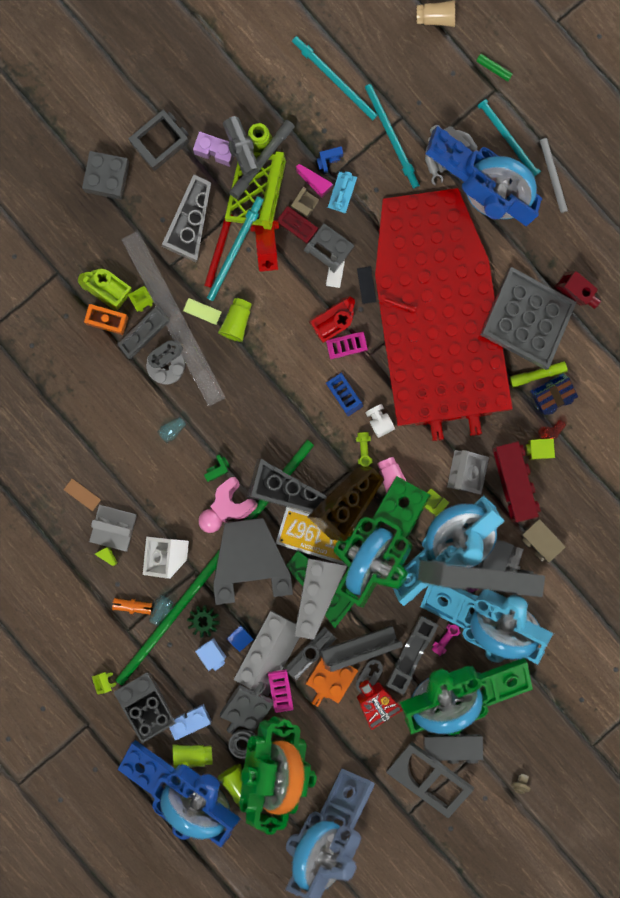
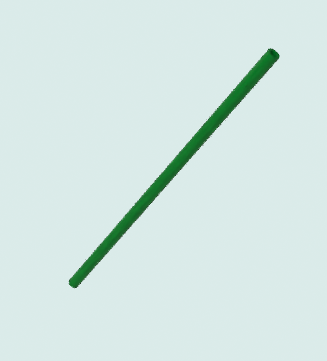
[115,440,315,686]

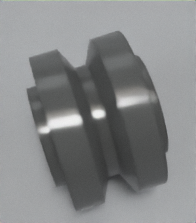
[229,728,256,758]

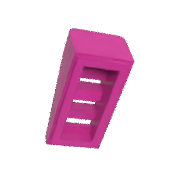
[296,164,333,197]
[326,332,368,360]
[268,669,294,713]

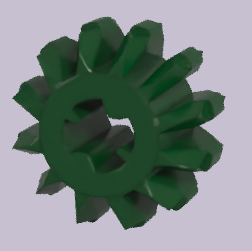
[187,605,220,638]

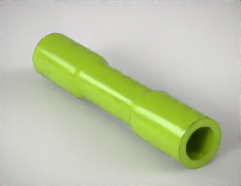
[509,361,568,388]

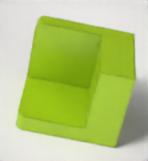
[424,489,450,517]

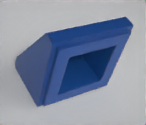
[226,625,254,652]

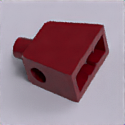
[554,271,601,309]

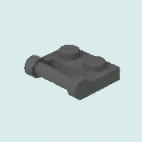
[304,224,354,273]

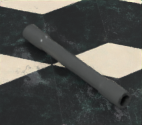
[229,120,295,199]

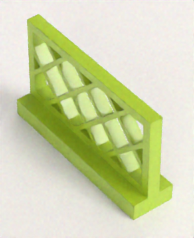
[225,152,286,230]

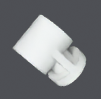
[365,404,395,438]

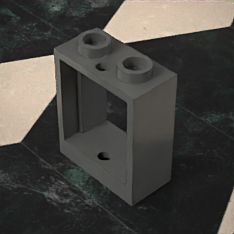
[128,109,189,171]

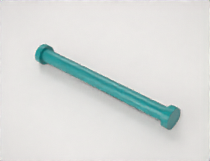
[478,99,541,177]

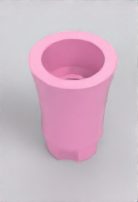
[377,457,406,494]

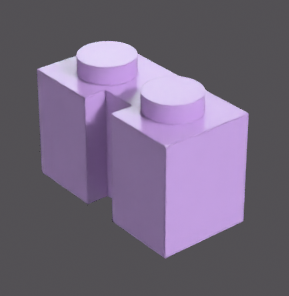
[193,131,233,167]

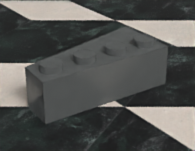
[247,459,327,514]

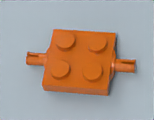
[305,656,358,707]

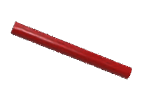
[204,214,233,288]

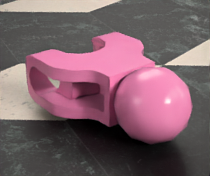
[199,477,258,533]

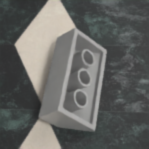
[234,610,300,696]

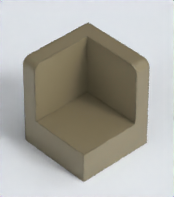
[291,187,319,219]

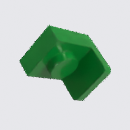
[204,454,230,483]

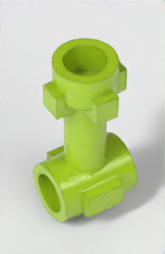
[356,432,373,467]

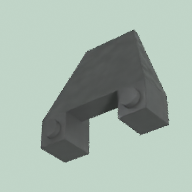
[213,518,293,605]

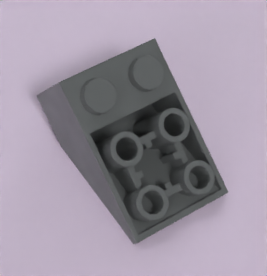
[114,673,176,743]

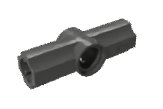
[222,116,260,176]
[284,627,337,680]

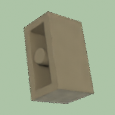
[520,519,565,563]

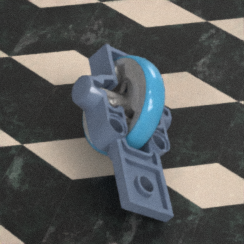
[285,769,375,898]

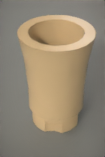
[417,0,455,27]

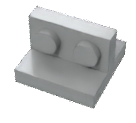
[447,450,489,495]
[89,505,137,552]

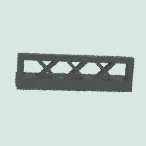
[320,626,403,672]

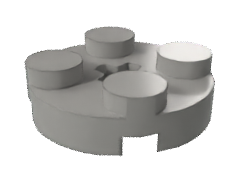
[146,347,185,385]

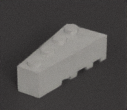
[161,174,211,262]
[294,559,347,640]

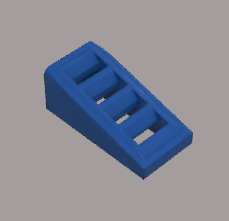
[326,372,363,416]

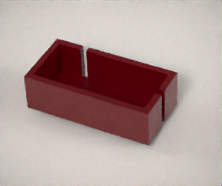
[492,441,541,523]

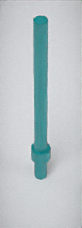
[292,36,378,121]
[365,84,420,189]
[207,196,264,301]

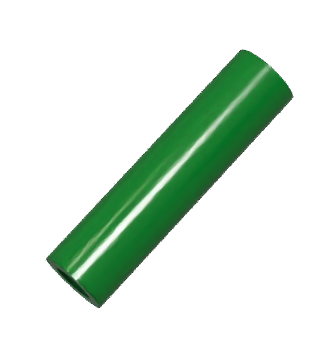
[476,54,513,82]

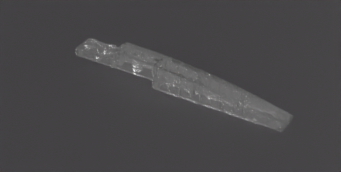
[121,231,226,407]

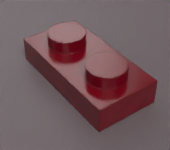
[277,206,318,244]

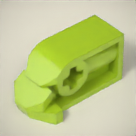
[78,269,131,311]

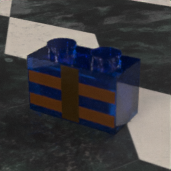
[530,373,578,415]

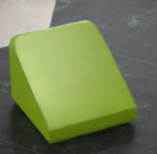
[95,547,118,566]

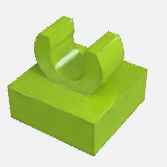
[128,285,154,312]
[91,672,117,695]

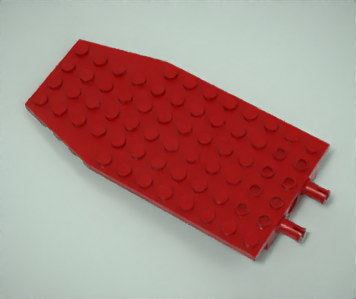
[375,188,512,441]

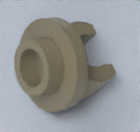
[511,773,530,794]

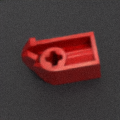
[250,220,279,272]
[308,296,355,343]

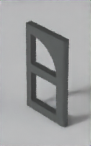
[386,741,474,818]

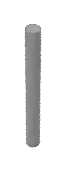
[540,138,568,213]

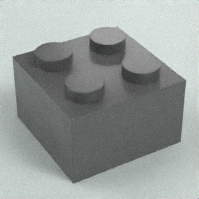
[82,151,130,200]

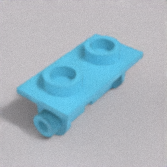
[327,171,357,213]

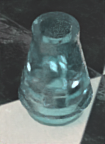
[157,416,186,443]
[149,596,174,626]

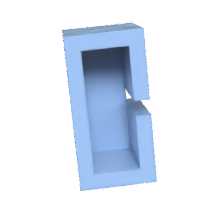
[195,638,227,671]
[169,704,212,740]

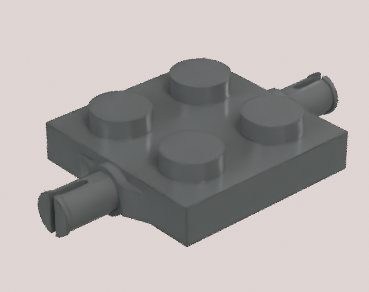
[220,681,273,734]

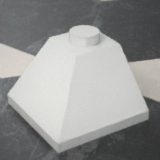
[143,537,189,578]

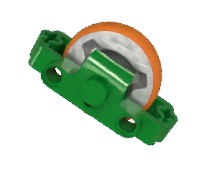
[239,716,317,835]

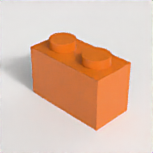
[84,304,129,335]

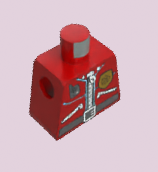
[357,680,402,730]

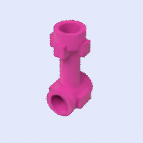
[431,623,460,656]

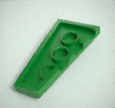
[286,551,358,628]

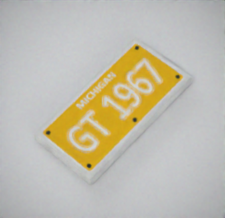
[276,507,355,565]

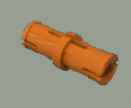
[112,598,152,615]

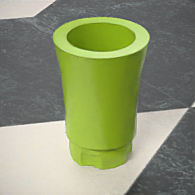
[247,123,273,153]
[218,298,252,342]
[172,744,212,768]
[217,764,242,807]

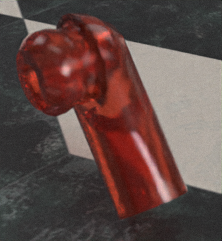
[538,420,566,439]

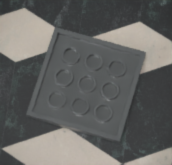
[480,267,576,370]

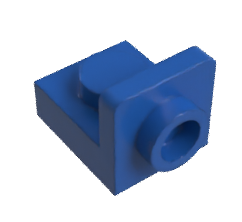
[317,146,343,174]

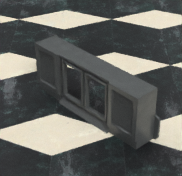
[418,560,545,597]

